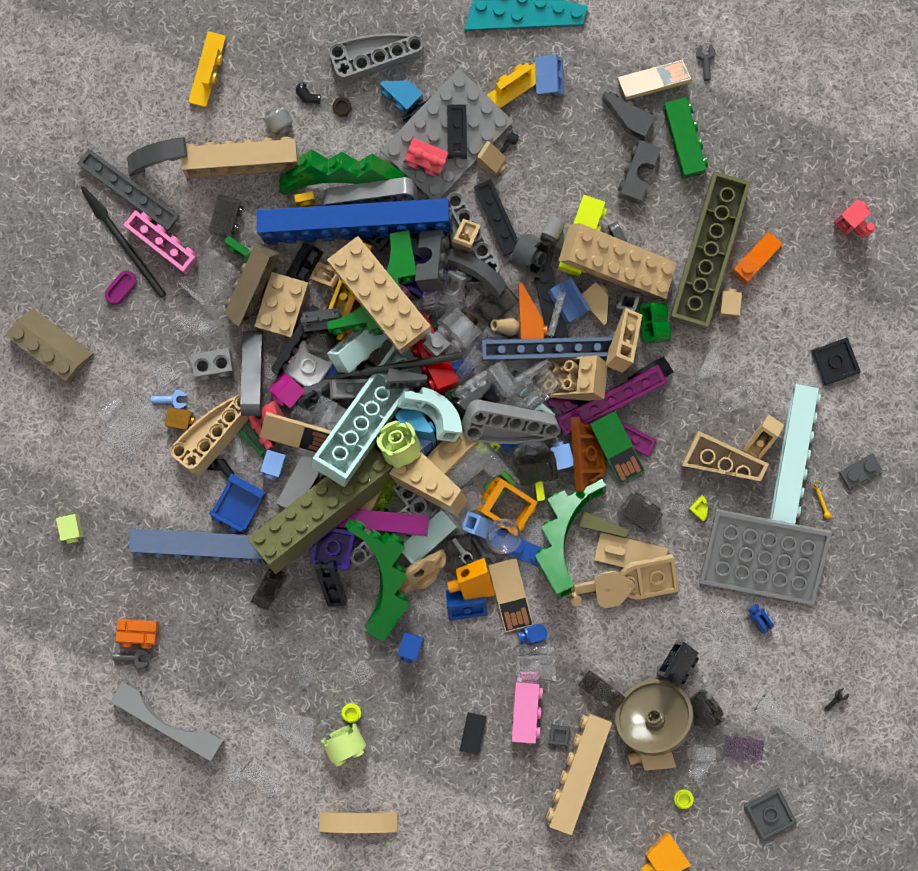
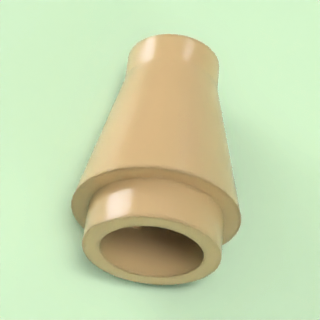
[491,318,519,337]

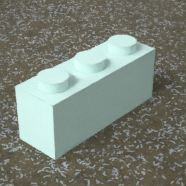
[327,327,387,373]
[402,510,457,564]

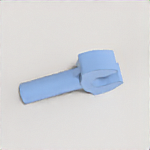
[151,390,187,409]

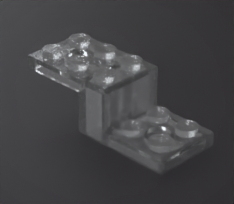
[450,358,552,399]

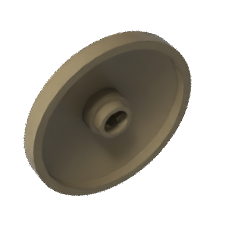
[615,679,694,756]

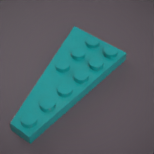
[464,0,588,32]

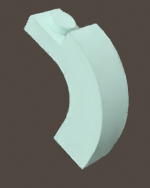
[398,387,462,442]

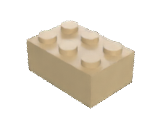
[255,272,310,339]

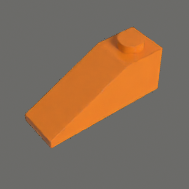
[731,232,783,285]
[518,283,547,339]

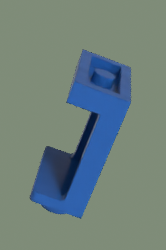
[209,473,267,534]

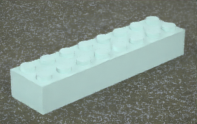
[312,346,424,487]

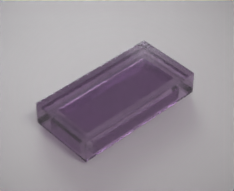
[723,735,764,760]

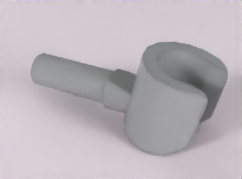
[452,538,473,564]

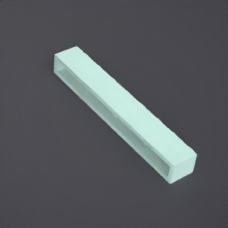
[770,384,821,524]

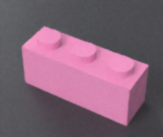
[512,682,543,743]

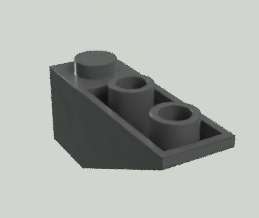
[602,91,655,141]

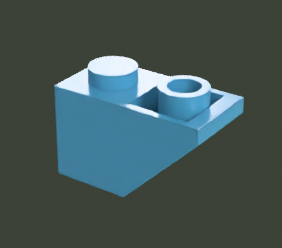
[380,81,423,113]
[394,409,436,441]

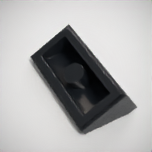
[286,242,324,282]

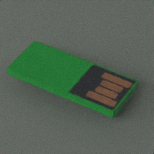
[589,410,645,484]

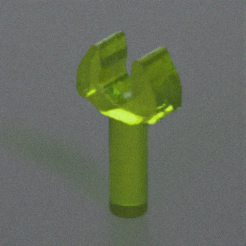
[377,479,395,512]

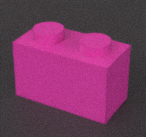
[268,372,305,408]

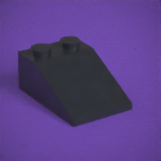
[657,640,699,686]

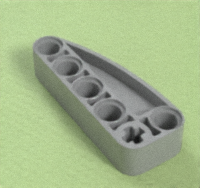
[329,33,424,82]
[323,177,419,206]
[447,192,500,287]
[461,400,560,444]

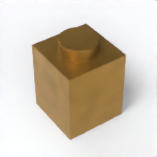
[164,407,196,431]

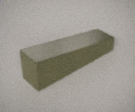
[578,512,629,538]

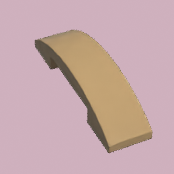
[319,812,397,833]

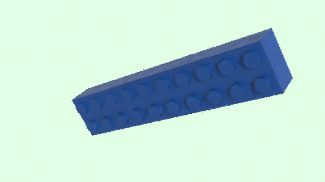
[256,198,453,245]

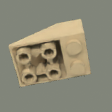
[543,356,608,401]

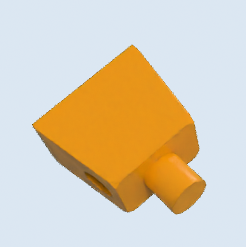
[447,558,495,600]
[641,832,691,871]

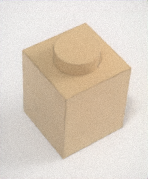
[718,288,742,318]

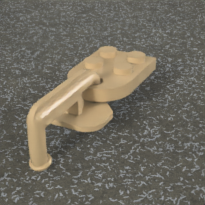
[568,554,679,608]

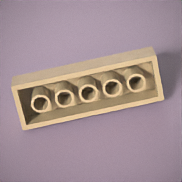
[181,137,299,178]
[559,223,677,299]
[327,236,431,355]
[546,712,612,835]

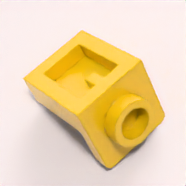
[294,191,317,208]

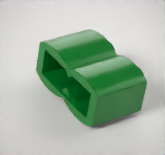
[639,303,671,343]

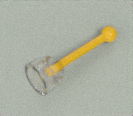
[806,473,831,519]

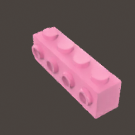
[124,210,198,276]

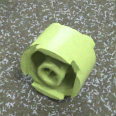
[377,421,421,468]
[321,723,366,767]

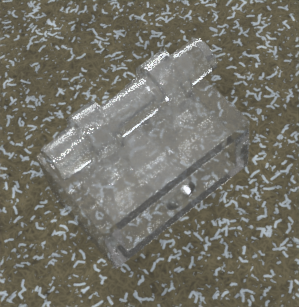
[516,644,556,682]

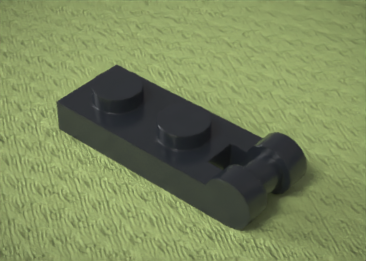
[447,104,467,159]
[315,560,348,607]

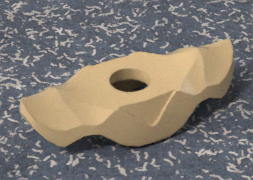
[398,549,446,594]

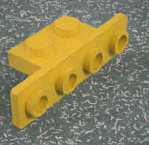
[189,31,226,108]
[487,63,536,109]

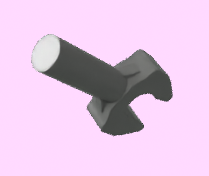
[696,45,716,81]
[470,535,496,564]
[113,648,150,668]

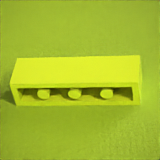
[558,195,607,277]

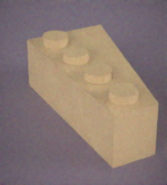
[681,430,769,481]
[389,452,468,516]

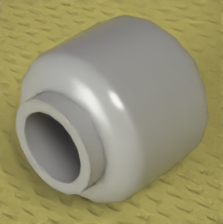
[264,106,292,135]

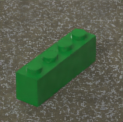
[663,97,708,179]

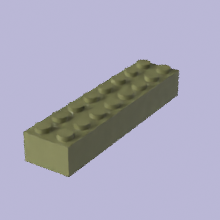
[669,171,751,330]
[247,446,394,574]

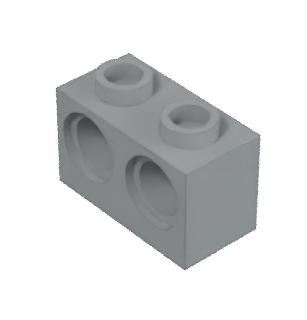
[191,348,234,381]

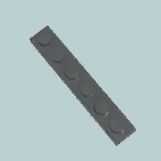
[77,149,180,231]

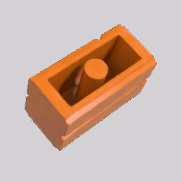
[116,619,159,649]

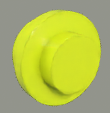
[342,703,361,723]
[674,789,694,809]

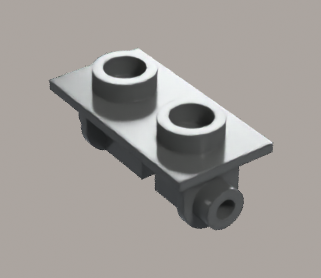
[300,308,341,332]

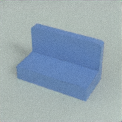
[535,54,564,97]
[547,277,590,324]

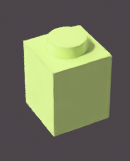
[56,514,83,544]

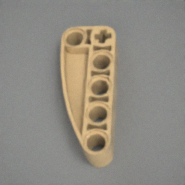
[170,394,249,475]

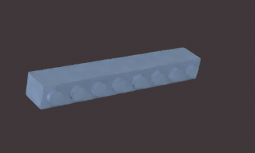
[480,337,636,361]
[129,529,263,563]

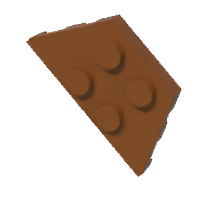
[570,417,607,492]

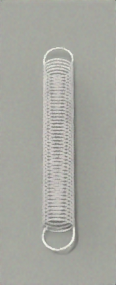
[547,286,566,337]

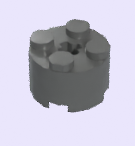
[509,234,553,278]

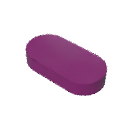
[105,271,137,305]

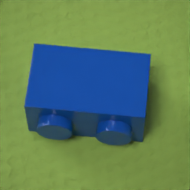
[398,632,424,663]

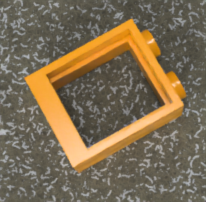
[475,476,538,535]

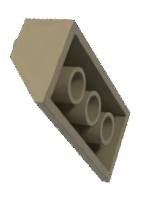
[224,243,280,326]
[5,308,94,384]

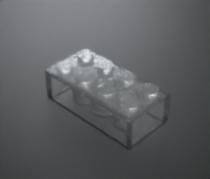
[437,305,482,359]

